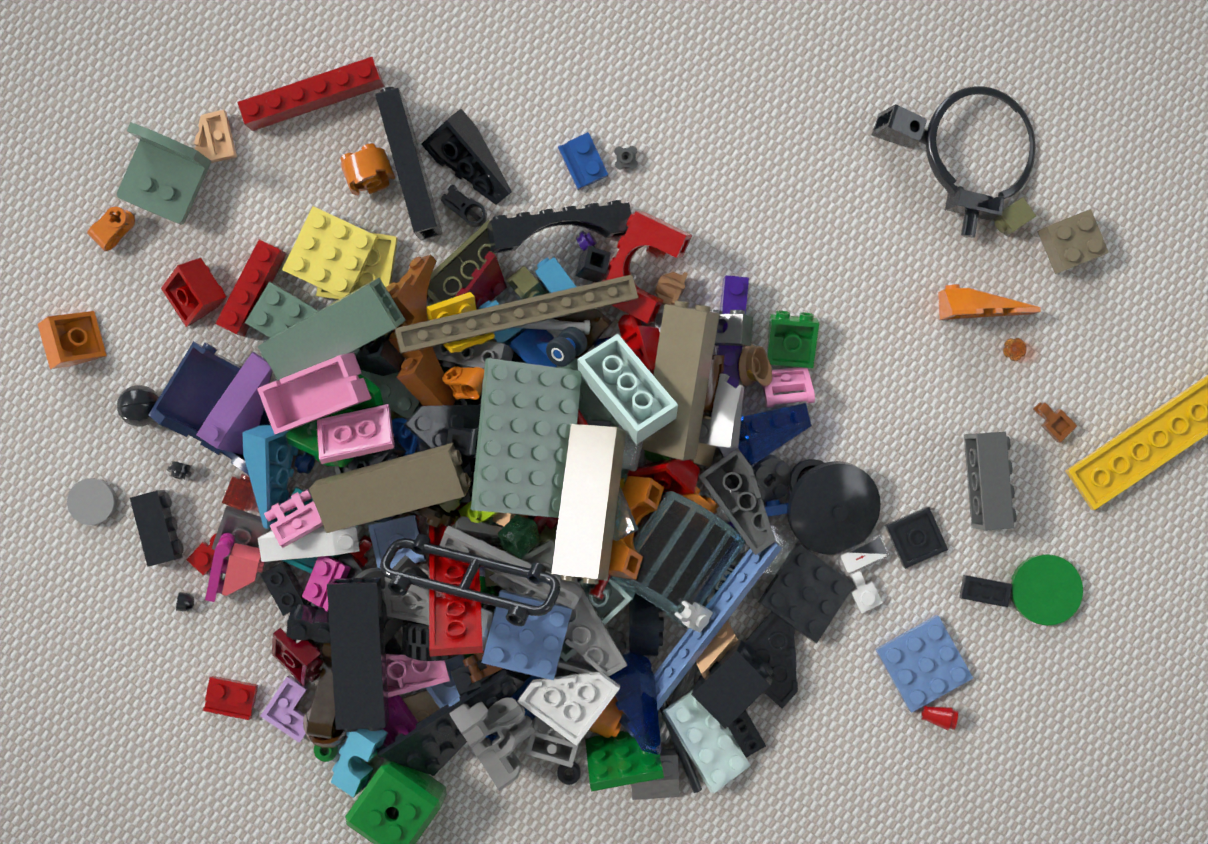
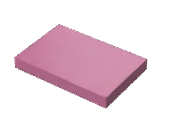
[317,404,394,464]

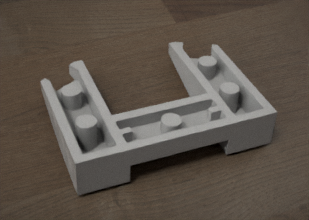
[699,374,744,448]

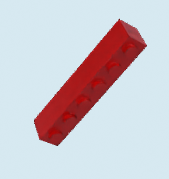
[237,57,385,131]

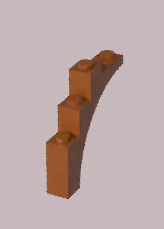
[386,254,456,406]

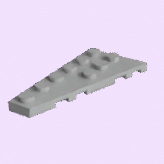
[489,538,627,677]

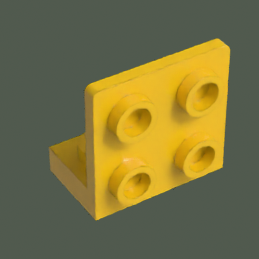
[426,292,495,353]

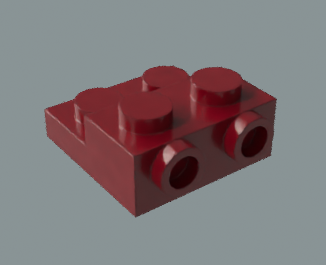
[272,628,323,686]

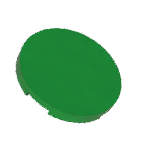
[1011,554,1083,626]

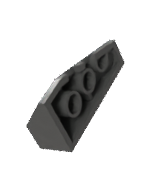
[699,448,775,555]

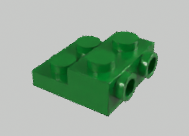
[766,310,820,368]

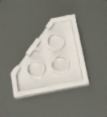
[517,671,620,746]

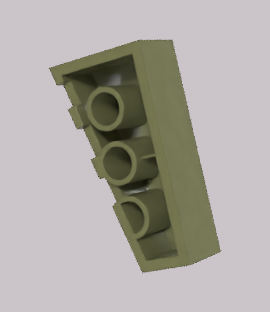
[427,220,496,303]

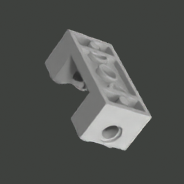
[525,657,599,768]

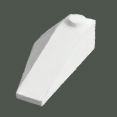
[258,526,359,562]

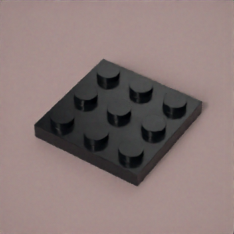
[758,543,855,643]

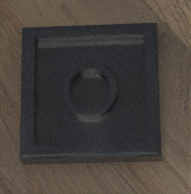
[885,506,948,569]

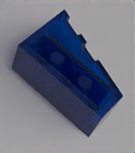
[738,403,812,465]

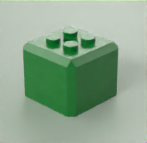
[345,759,447,844]

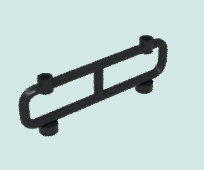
[380,534,561,626]

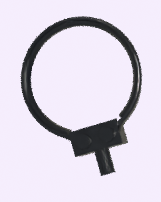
[926,86,1036,238]

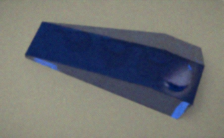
[609,652,661,755]

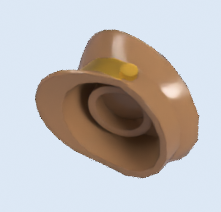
[738,344,772,387]

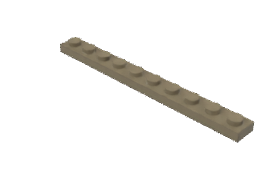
[395,275,638,354]

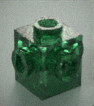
[497,514,541,559]

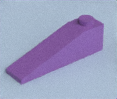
[196,352,273,455]

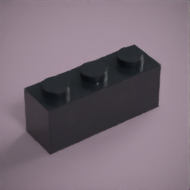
[130,490,184,567]

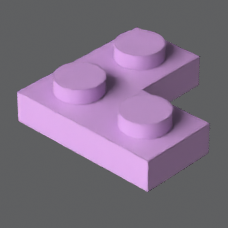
[260,675,308,743]

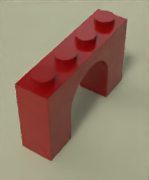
[603,211,693,323]

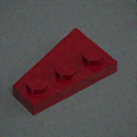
[455,251,507,310]

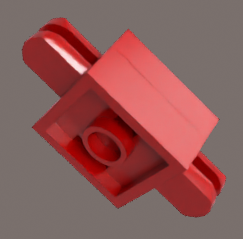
[618,314,660,376]

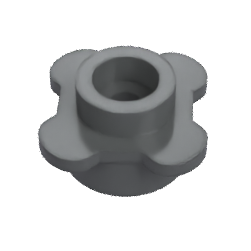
[614,146,638,170]

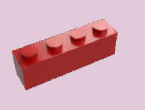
[215,239,287,337]

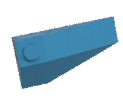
[243,425,298,529]

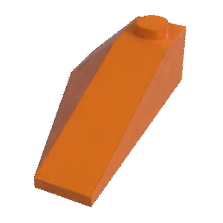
[938,284,1041,320]

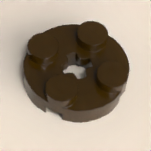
[412,504,461,528]

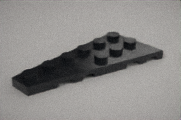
[376,668,525,776]

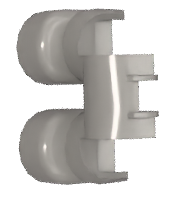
[449,698,535,791]

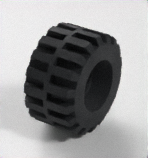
[402,620,460,661]

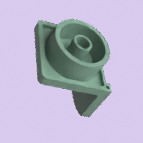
[116,122,212,225]

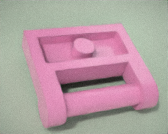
[762,367,815,408]

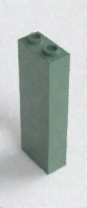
[257,277,405,382]

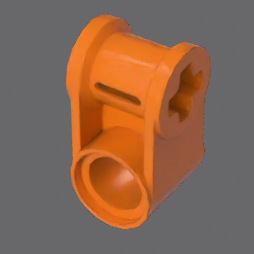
[87,206,135,251]
[442,367,484,400]

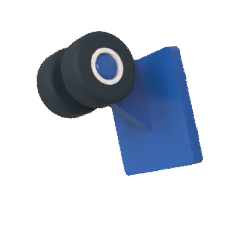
[509,327,587,367]

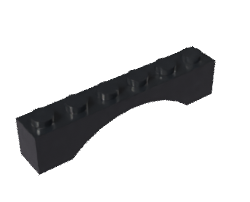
[487,200,631,253]

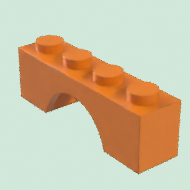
[609,476,664,580]

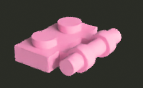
[264,489,323,548]

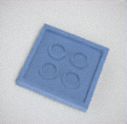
[481,590,572,680]
[875,615,973,713]

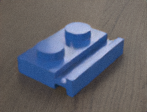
[558,132,608,190]

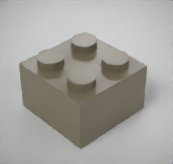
[1037,209,1109,274]

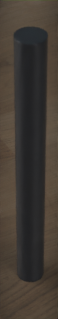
[660,701,702,793]

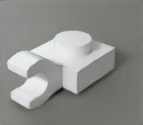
[848,570,883,613]

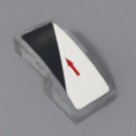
[835,534,890,576]

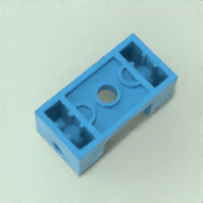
[479,257,576,346]

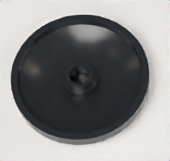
[787,461,881,555]

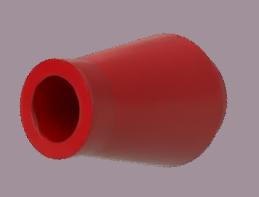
[921,706,958,731]

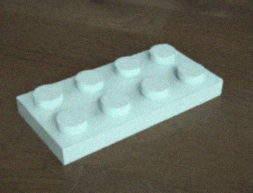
[663,689,751,793]

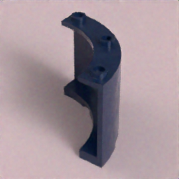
[149,341,271,476]

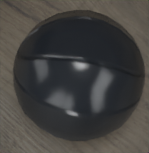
[117,385,159,427]

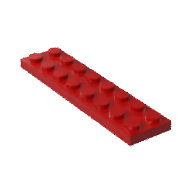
[429,502,483,656]

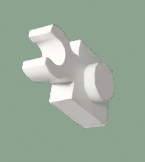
[675,601,713,633]

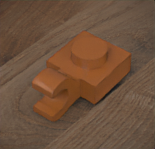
[1033,402,1077,443]

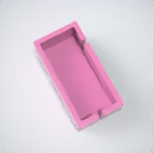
[257,352,371,434]

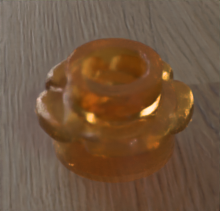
[1003,338,1027,361]

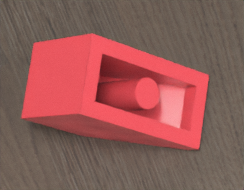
[222,543,265,596]

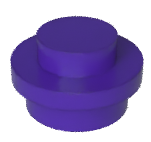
[576,230,597,251]

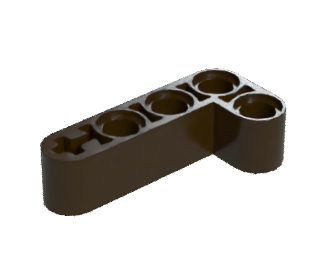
[307,643,336,739]

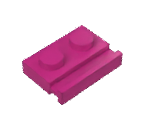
[302,556,351,611]

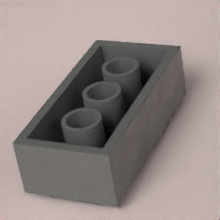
[964,431,1017,531]

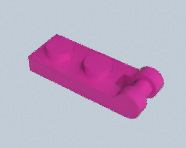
[205,533,235,602]

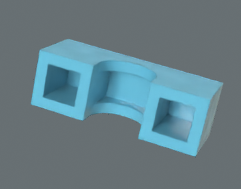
[331,728,388,798]

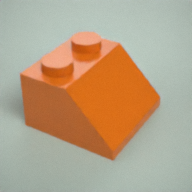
[37,311,107,369]

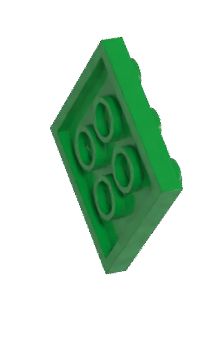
[585,726,664,792]

